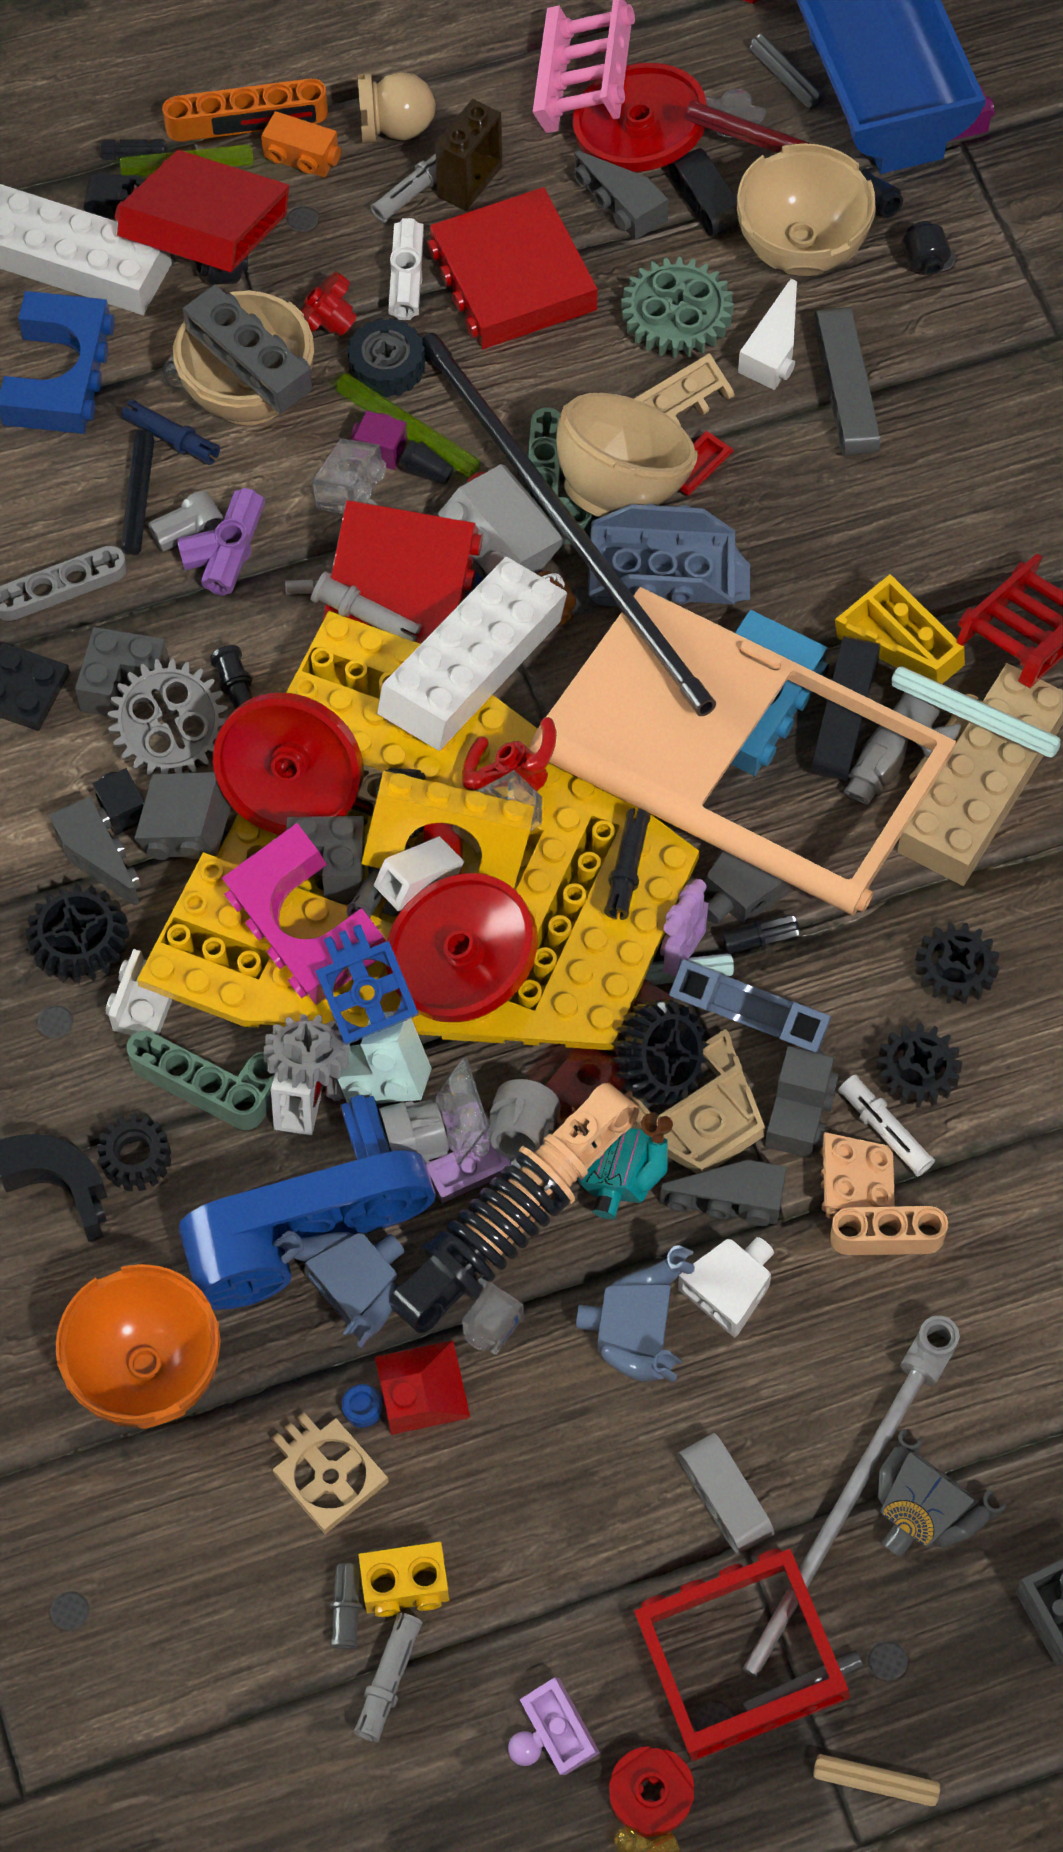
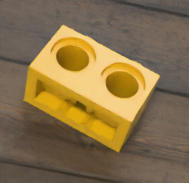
[358,1542,449,1617]

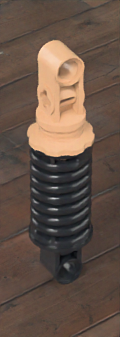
[389,1083,639,1333]

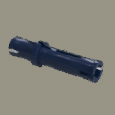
[121,399,220,465]

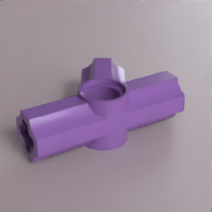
[177,488,265,596]

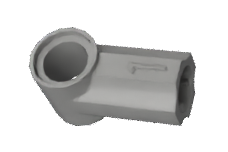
[148,491,224,552]

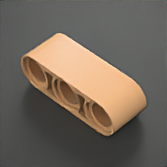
[829,1206,948,1255]

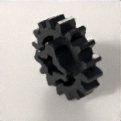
[915,922,999,1004]
[876,1023,962,1108]

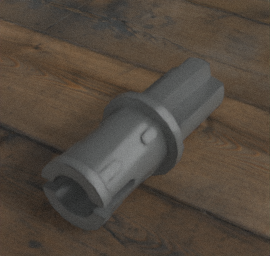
[329,1563,363,1649]

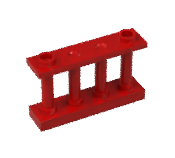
[956,553,1063,688]

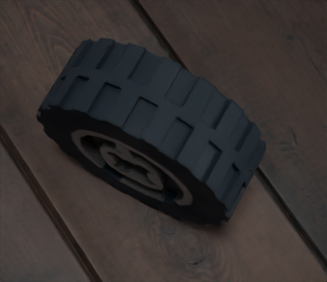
[347,318,425,398]

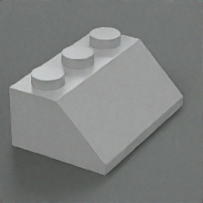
[438,464,567,574]

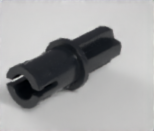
[722,914,800,954]

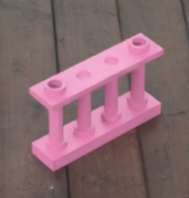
[533,0,635,133]

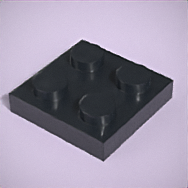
[0,642,70,731]

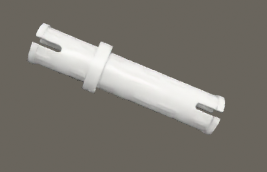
[838,1074,935,1177]

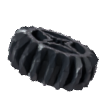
[25,883,130,985]
[611,1000,710,1105]

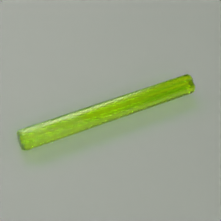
[336,374,480,477]

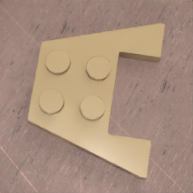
[624,1029,766,1174]

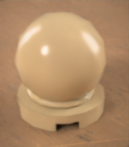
[358,72,436,143]

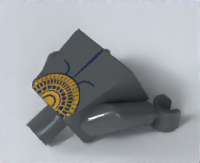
[878,1429,1006,1558]

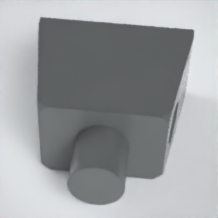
[705,851,792,924]

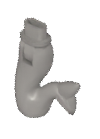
[844,692,961,805]

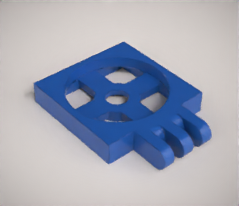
[315,924,419,1045]

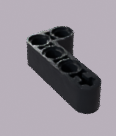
[811,636,880,782]

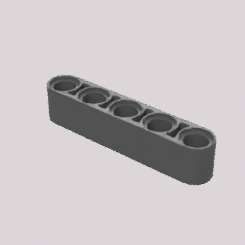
[814,307,880,456]

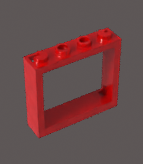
[634,1548,850,1762]

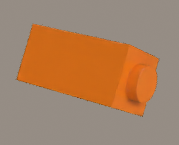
[261,111,341,178]

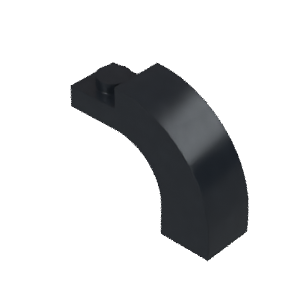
[0,1134,108,1242]

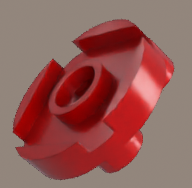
[609,1747,694,1837]

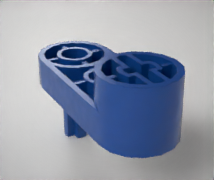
[178,1095,436,1310]

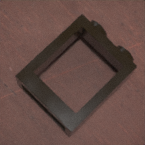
[435,98,503,211]

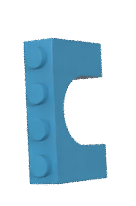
[731,610,830,776]

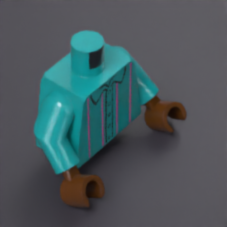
[556,1104,673,1220]

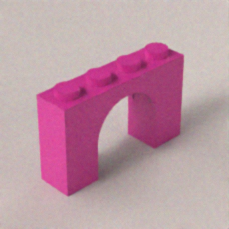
[222,823,387,1005]

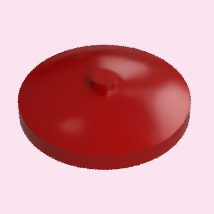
[573,63,707,172]
[213,693,364,835]
[386,873,538,1022]

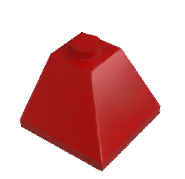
[374,1340,470,1435]

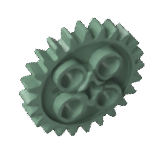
[621,257,734,358]

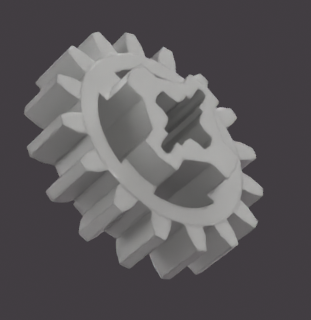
[264,1014,350,1089]

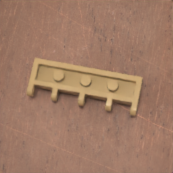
[634,353,734,426]

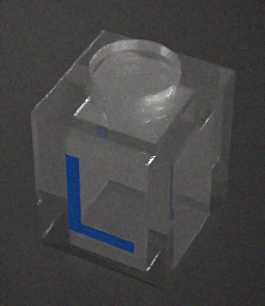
[462,1282,524,1355]

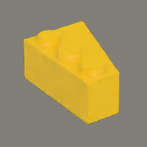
[835,574,965,684]

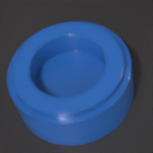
[342,1384,383,1428]

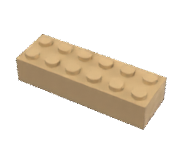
[897,663,1063,886]

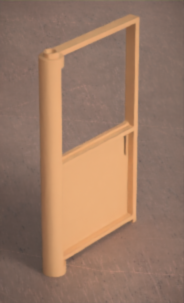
[530,587,957,916]

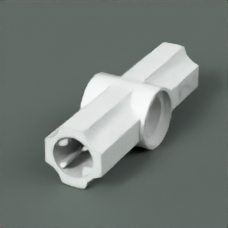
[388,218,424,320]

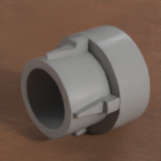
[487,1079,561,1160]
[378,1099,449,1164]

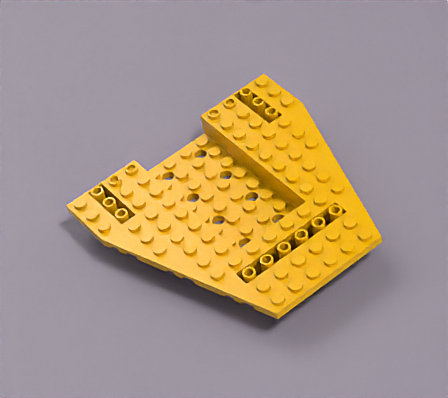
[137,611,699,1050]

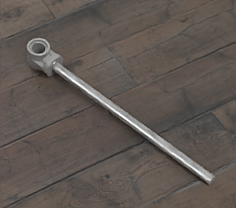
[743,1316,960,1678]

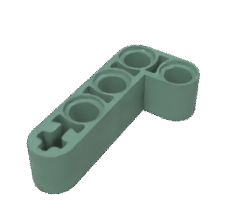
[526,407,592,545]
[126,1031,275,1130]

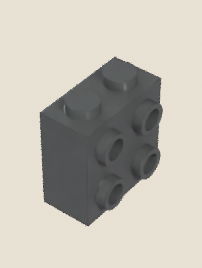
[134,772,231,860]

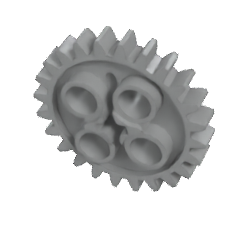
[108,659,228,777]

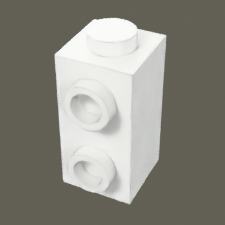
[373,836,464,911]

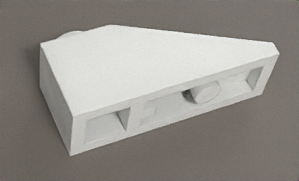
[738,279,797,390]

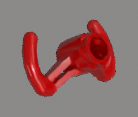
[462,717,557,794]

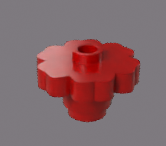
[300,271,357,336]

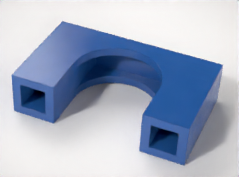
[0,291,115,434]

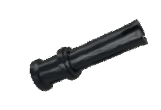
[209,645,253,710]

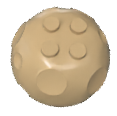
[737,143,876,276]

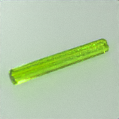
[120,144,254,176]

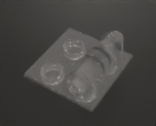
[436,1057,491,1165]

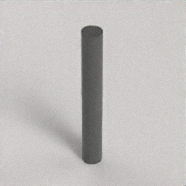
[742,1650,863,1712]

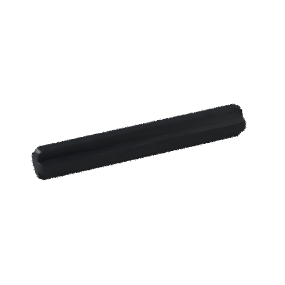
[121,430,155,555]

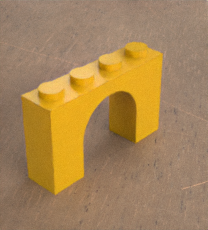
[361,771,534,889]

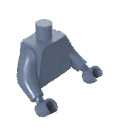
[273,1231,404,1348]
[576,1245,695,1382]

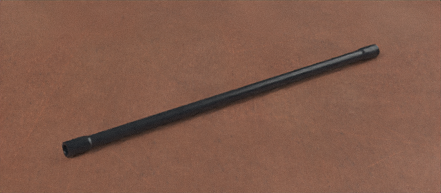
[422,333,716,716]

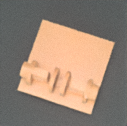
[820,1132,895,1219]

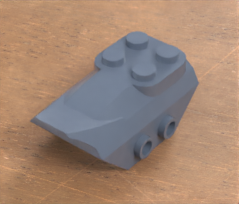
[588,504,750,607]

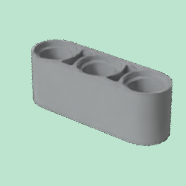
[678,1433,775,1555]

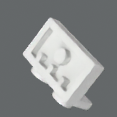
[106,949,172,1036]

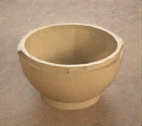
[173,290,314,425]
[556,393,698,518]

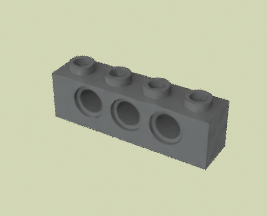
[183,284,312,414]

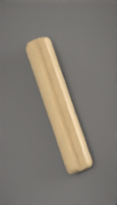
[813,1754,940,1806]

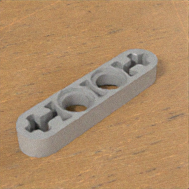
[0,546,127,621]

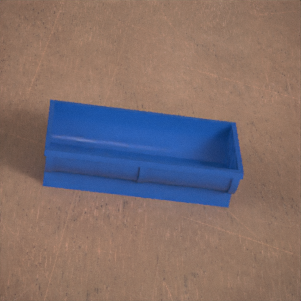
[796,0,986,174]

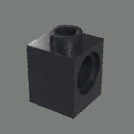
[92,768,145,836]

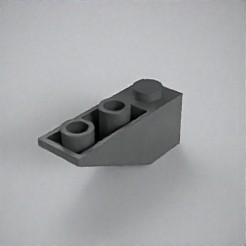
[573,151,669,240]
[49,797,141,906]
[660,1160,787,1226]

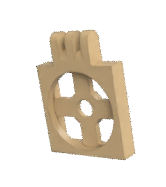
[271,1412,389,1535]

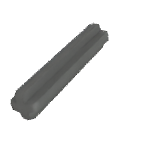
[750,34,822,109]

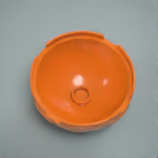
[56,1264,221,1429]

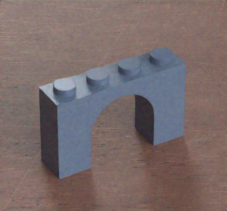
[669,959,832,1053]

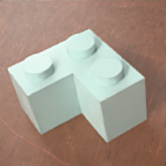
[337,1011,432,1104]

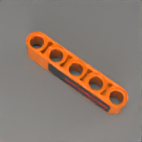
[162,79,328,142]

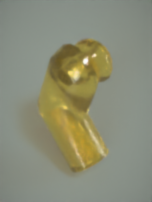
[614,1827,680,1852]

